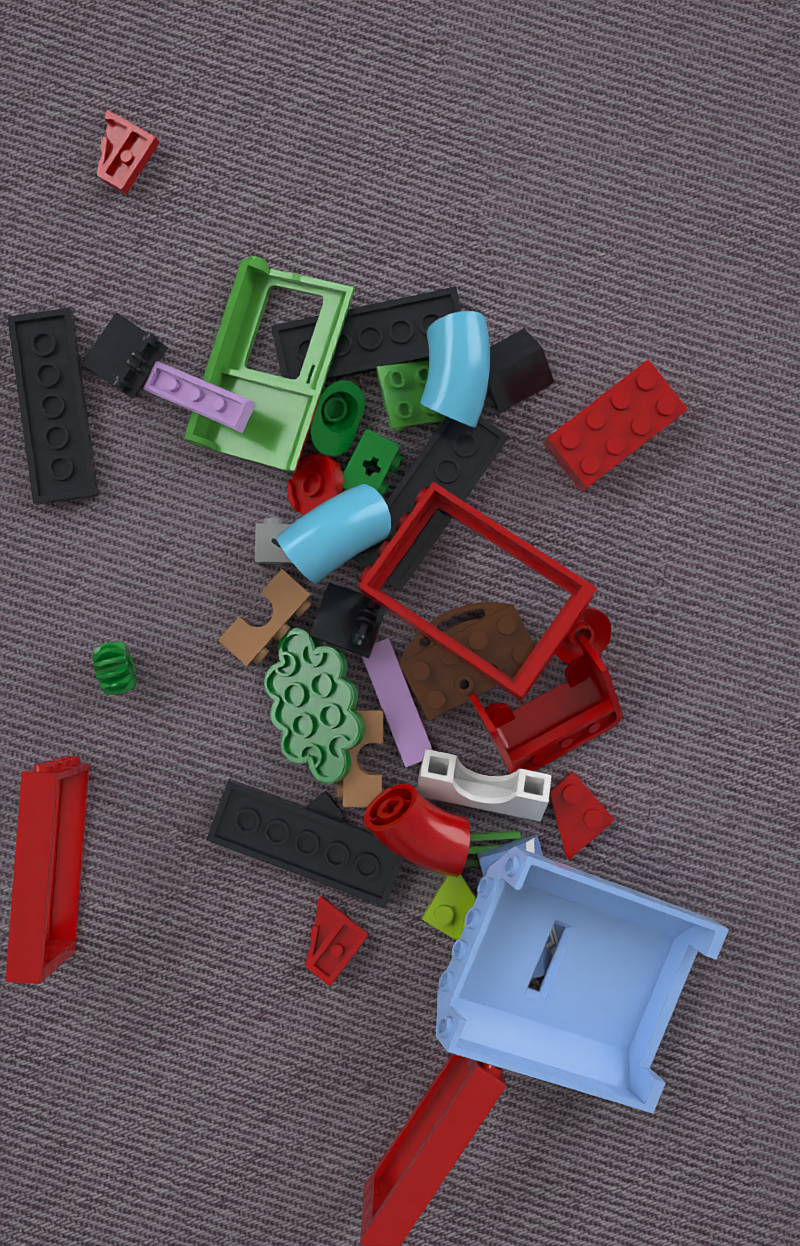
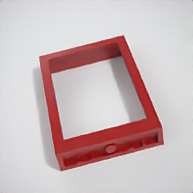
[358,482,597,702]
[5,756,90,984]
[360,1053,507,1246]

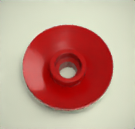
[555,607,612,663]

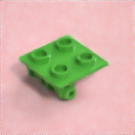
[376,360,446,432]

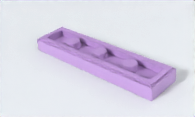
[143,361,256,433]
[362,638,433,768]

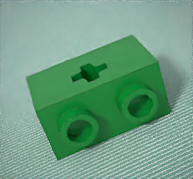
[342,428,403,497]

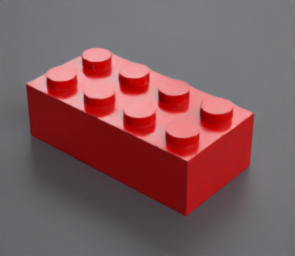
[543,359,688,493]

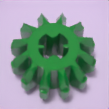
[92,641,137,696]

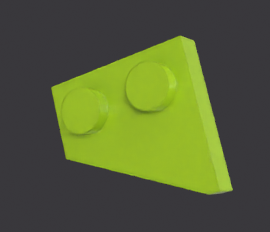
[422,874,476,941]

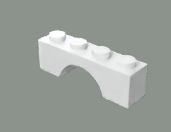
[417,749,551,821]

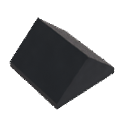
[487,328,554,414]

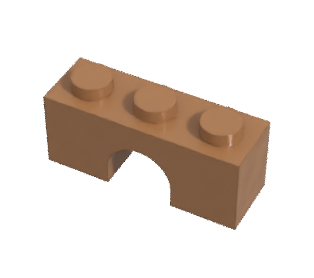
[218,569,313,666]
[337,709,384,807]

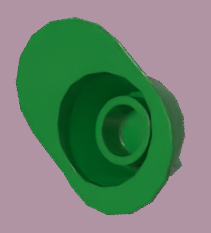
[310,380,365,457]

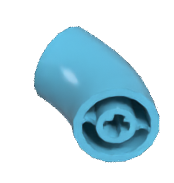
[420,311,490,427]
[277,484,391,584]

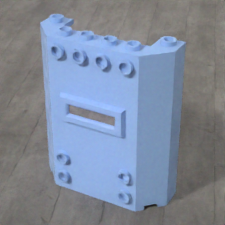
[436,846,729,1113]

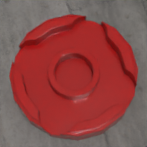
[287,453,343,515]

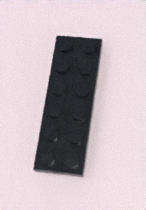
[271,286,461,381]
[7,308,99,505]
[352,416,509,592]
[206,779,403,907]

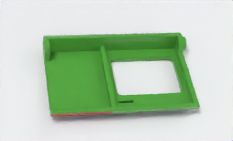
[183,255,355,473]

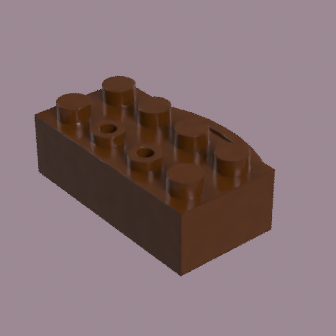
[399,602,535,721]

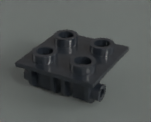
[81,312,168,399]
[309,582,386,659]

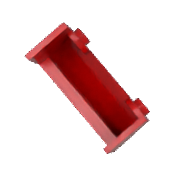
[469,634,623,774]

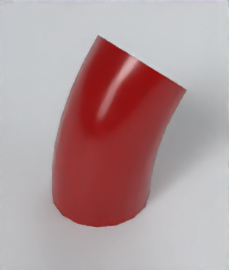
[363,784,470,877]

